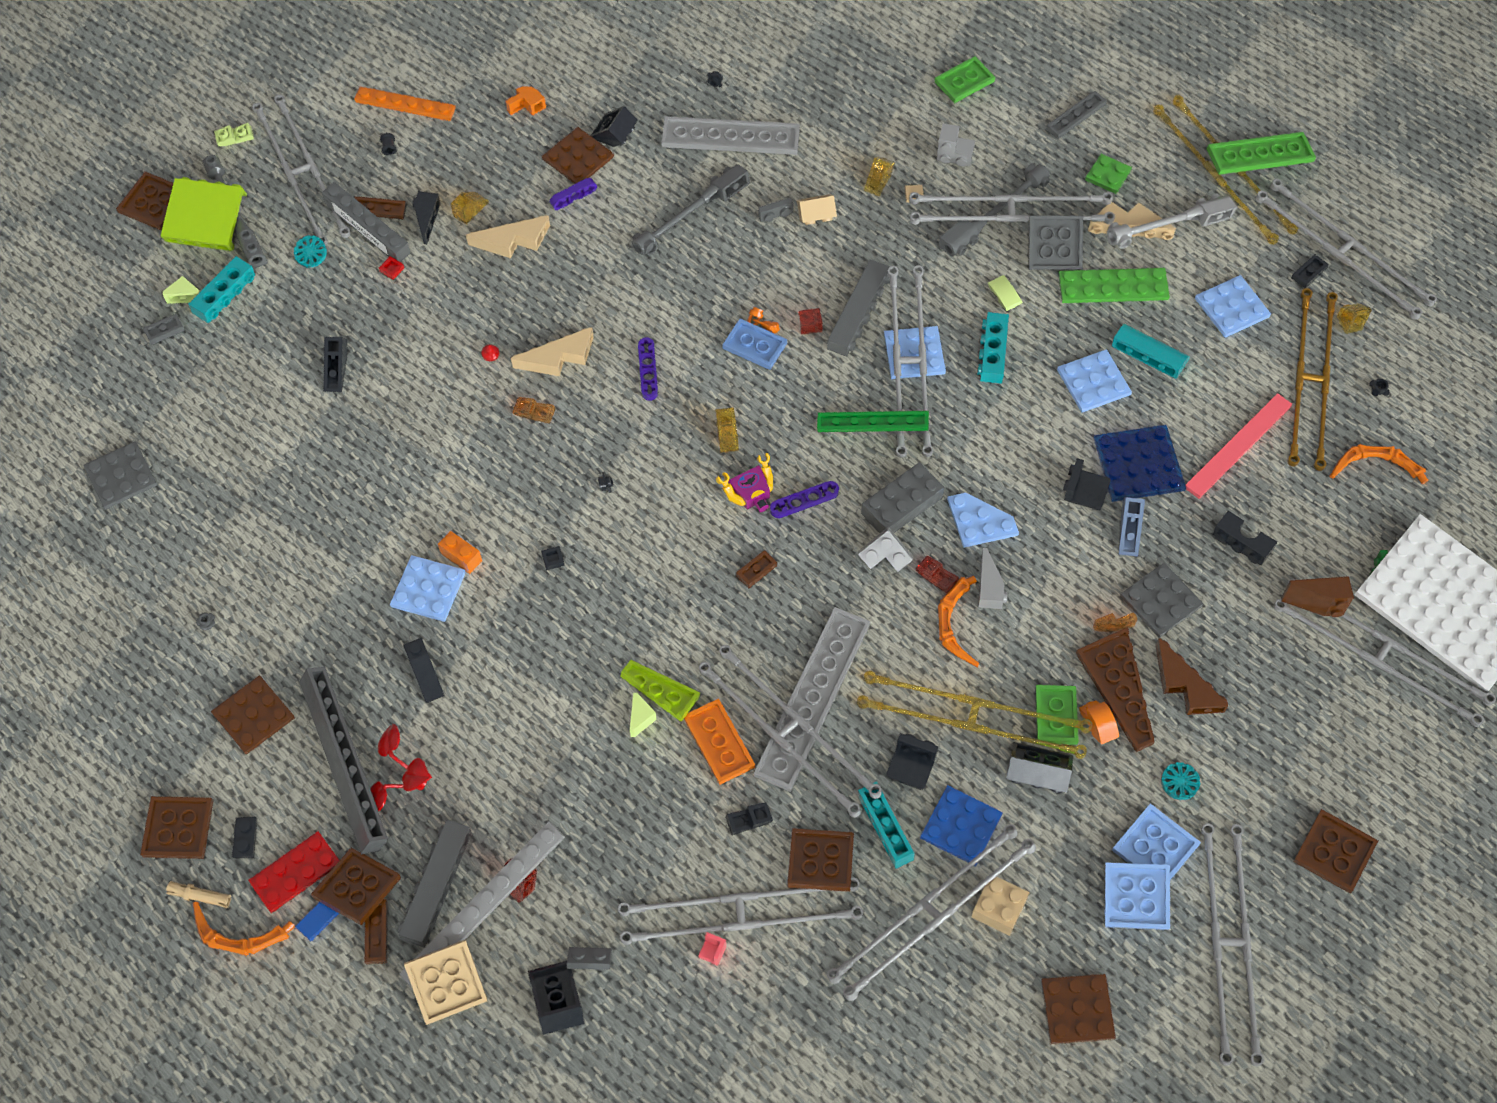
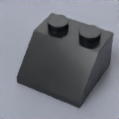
[590,106,638,147]

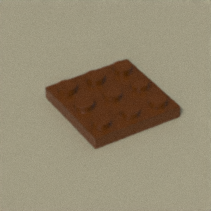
[542,127,614,184]
[116,171,173,230]
[211,675,295,755]
[140,796,214,859]
[1293,809,1379,894]
[787,828,854,892]
[311,847,401,926]
[1041,974,1116,1044]

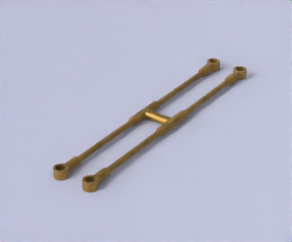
[1287,288,1338,471]

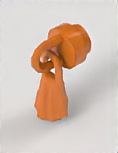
[747,307,780,334]

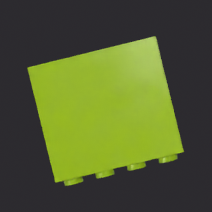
[161,177,247,251]

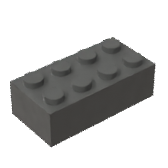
[861,462,944,533]

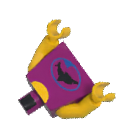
[716,453,773,512]

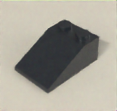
[528,961,585,1035]

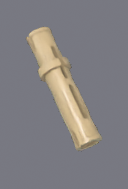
[166,881,231,908]

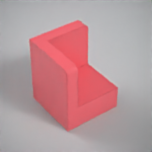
[699,932,727,966]

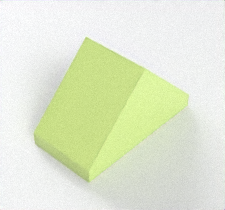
[163,276,200,304]
[630,693,657,737]

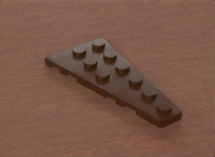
[1076,627,1155,752]

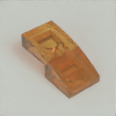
[512,397,556,424]
[1093,612,1138,632]

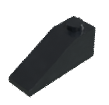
[412,191,441,245]
[323,337,347,392]
[403,638,445,703]

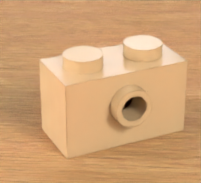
[797,194,837,225]

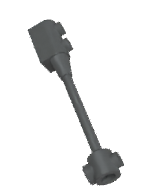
[203,155,268,269]
[939,163,1050,257]
[632,164,750,255]

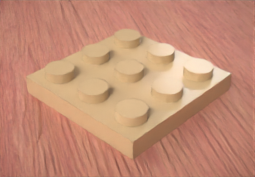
[404,939,488,1025]

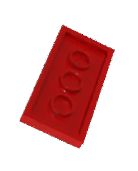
[248,831,340,914]

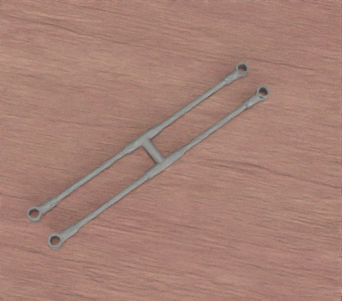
[252,95,351,245]
[1256,179,1437,320]
[909,192,1115,225]
[888,265,933,458]
[1274,579,1496,727]
[699,645,882,817]
[1201,823,1264,1067]
[827,824,1036,1001]
[618,878,863,945]

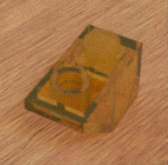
[450,192,489,225]
[715,407,739,453]

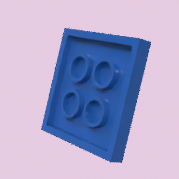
[920,785,1003,866]

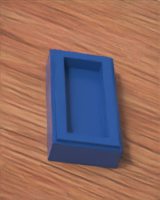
[295,902,339,942]

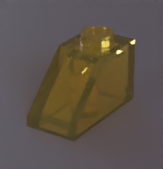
[864,157,895,196]
[1337,304,1372,334]

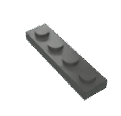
[1046,91,1107,139]

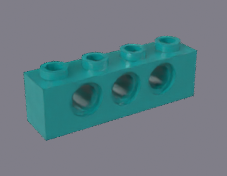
[188,256,256,323]
[977,312,1009,384]
[858,781,914,869]

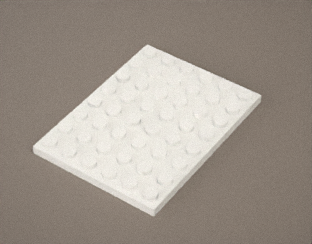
[1354,514,1497,693]

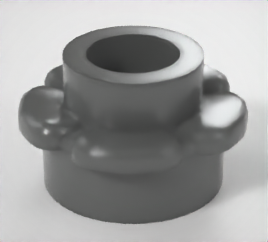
[196,612,215,630]

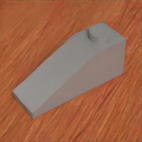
[978,548,1008,609]

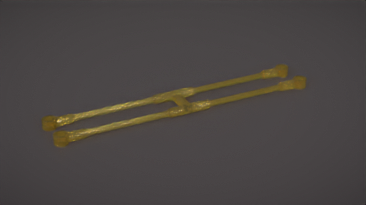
[1153,95,1299,245]
[857,671,1093,759]

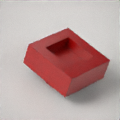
[379,256,404,280]

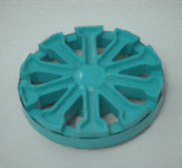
[294,235,327,267]
[1161,762,1200,800]

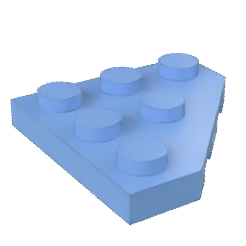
[947,493,1019,548]

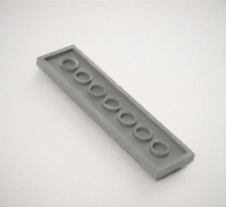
[662,116,800,155]

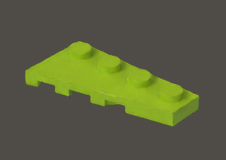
[620,660,700,722]

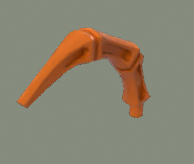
[1330,444,1428,484]
[938,576,979,668]
[193,902,295,956]

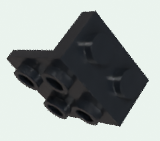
[1063,458,1111,510]
[886,733,939,790]

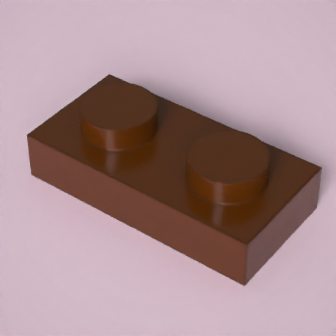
[736,550,777,589]

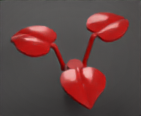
[370,723,432,812]

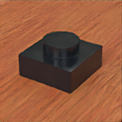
[541,546,565,571]

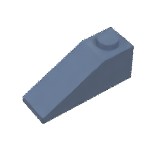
[1119,497,1145,557]

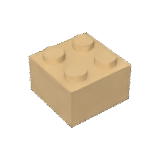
[971,876,1030,936]

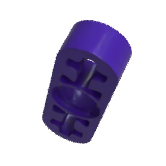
[550,178,597,210]

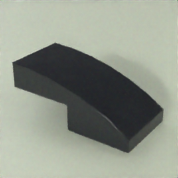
[725,802,773,836]

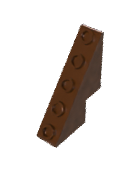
[1155,638,1228,715]

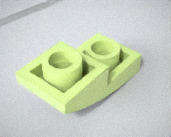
[214,123,254,146]
[988,275,1022,311]

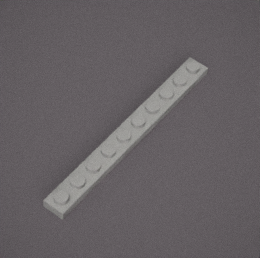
[400,821,565,989]

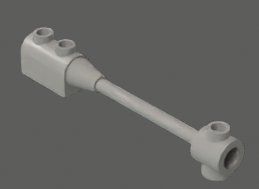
[1107,193,1237,249]

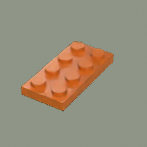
[684,699,755,785]

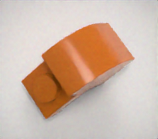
[505,86,546,116]
[1079,700,1119,745]

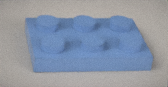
[722,319,787,370]

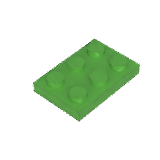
[935,56,995,103]
[1035,685,1079,745]

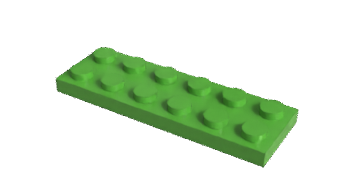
[1207,132,1316,175]
[1058,268,1170,303]

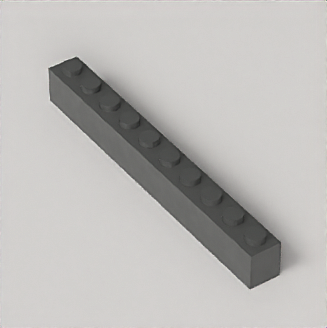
[299,667,388,854]

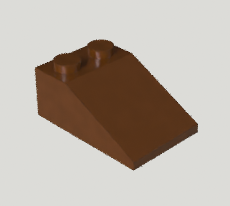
[1281,576,1354,617]

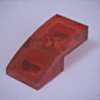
[915,555,959,594]

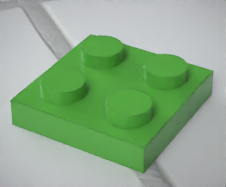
[1085,154,1132,194]

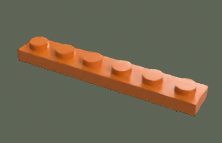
[354,86,456,121]

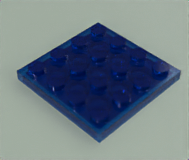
[1093,425,1186,502]

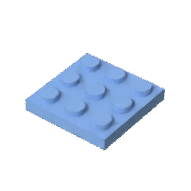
[1195,275,1271,338]
[884,326,946,379]
[1057,349,1132,413]
[390,555,466,622]
[1112,804,1201,880]
[1105,863,1170,930]

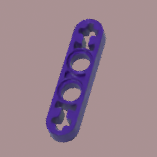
[638,337,658,401]
[770,481,839,518]

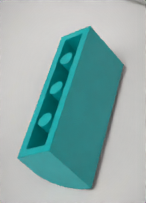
[1111,324,1190,379]

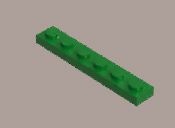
[817,411,929,432]

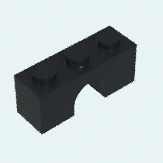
[1213,510,1277,566]

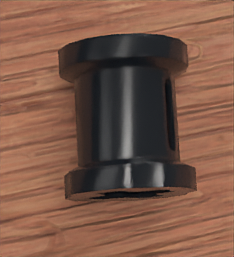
[380,133,397,156]

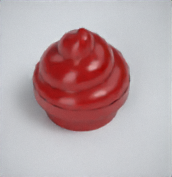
[481,344,500,361]

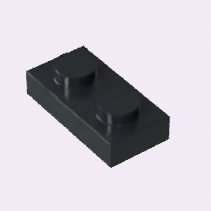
[1291,254,1329,288]
[232,817,258,859]

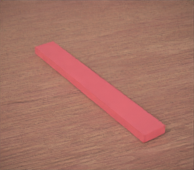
[1184,393,1292,499]

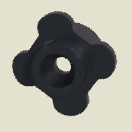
[707,71,723,87]
[1369,378,1390,396]
[598,472,613,493]

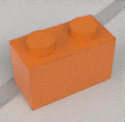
[438,531,482,574]

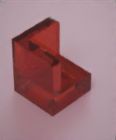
[798,308,823,335]

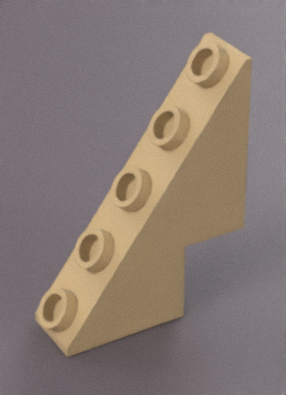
[1088,202,1176,240]
[466,215,550,258]
[511,328,594,376]

